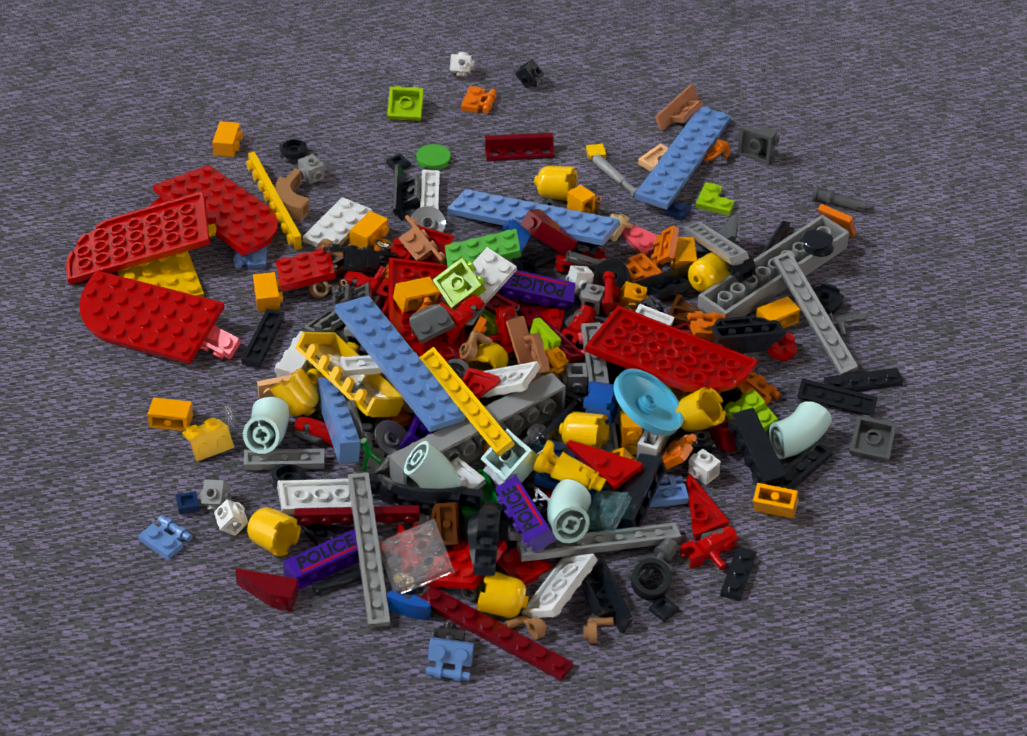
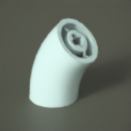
[243,397,290,454]
[769,402,832,459]
[404,441,462,489]
[547,479,591,543]

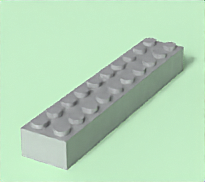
[697,215,849,318]
[389,373,566,487]

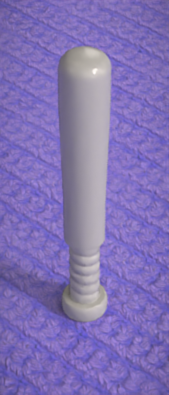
[592,154,638,198]

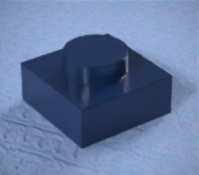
[667,201,691,221]
[176,491,200,515]

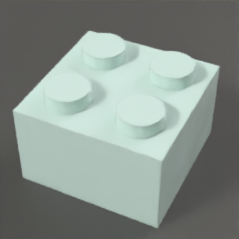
[480,429,538,483]

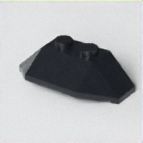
[711,316,786,354]

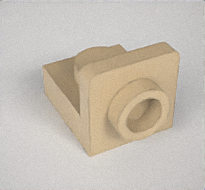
[609,213,633,242]

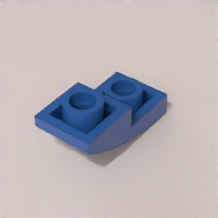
[387,590,431,620]

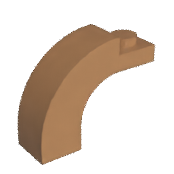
[276,168,310,222]

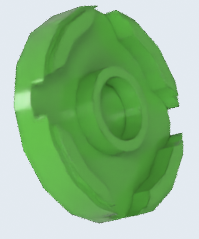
[416,144,451,170]

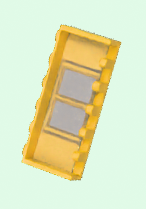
[295,332,405,417]

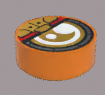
[374,239,392,251]

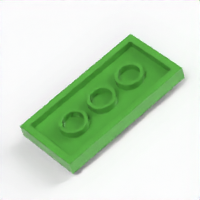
[445,229,522,268]

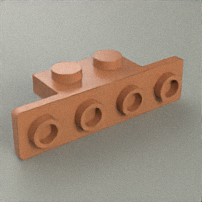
[655,84,703,131]
[399,215,447,265]
[506,316,550,383]

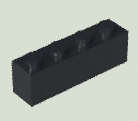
[728,407,786,486]
[610,453,666,529]

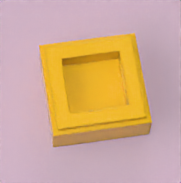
[586,144,606,161]

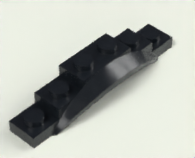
[369,474,485,516]
[468,501,502,576]

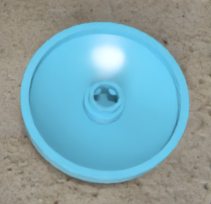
[614,369,684,436]

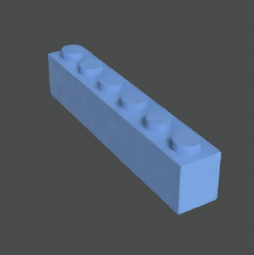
[317,377,360,463]

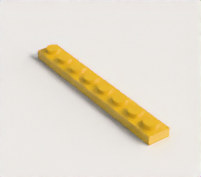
[246,151,302,251]
[419,347,515,457]

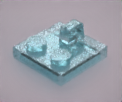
[587,491,632,531]

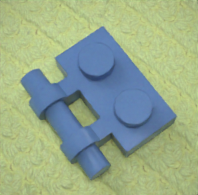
[233,246,267,269]
[649,475,689,508]
[138,515,193,560]
[426,637,474,682]

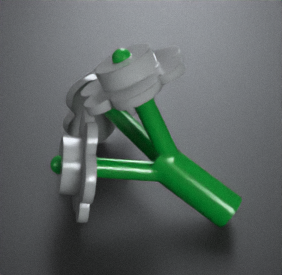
[353,438,390,474]

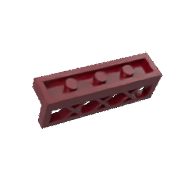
[485,132,555,161]

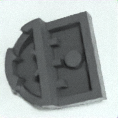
[332,282,372,305]
[410,304,455,344]
[303,309,344,332]

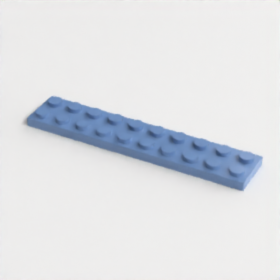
[634,107,731,210]
[447,189,620,246]
[334,295,465,432]

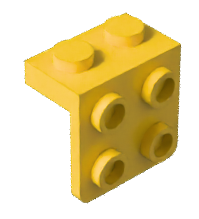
[182,418,235,462]

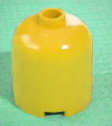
[534,165,578,202]
[688,252,730,292]
[466,342,508,371]
[271,367,319,417]
[676,387,726,432]
[559,412,609,450]
[247,507,301,557]
[477,571,529,618]

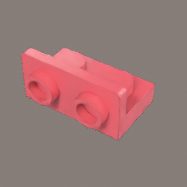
[200,325,242,360]

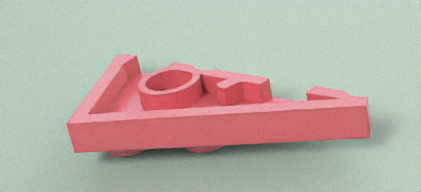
[609,216,657,256]

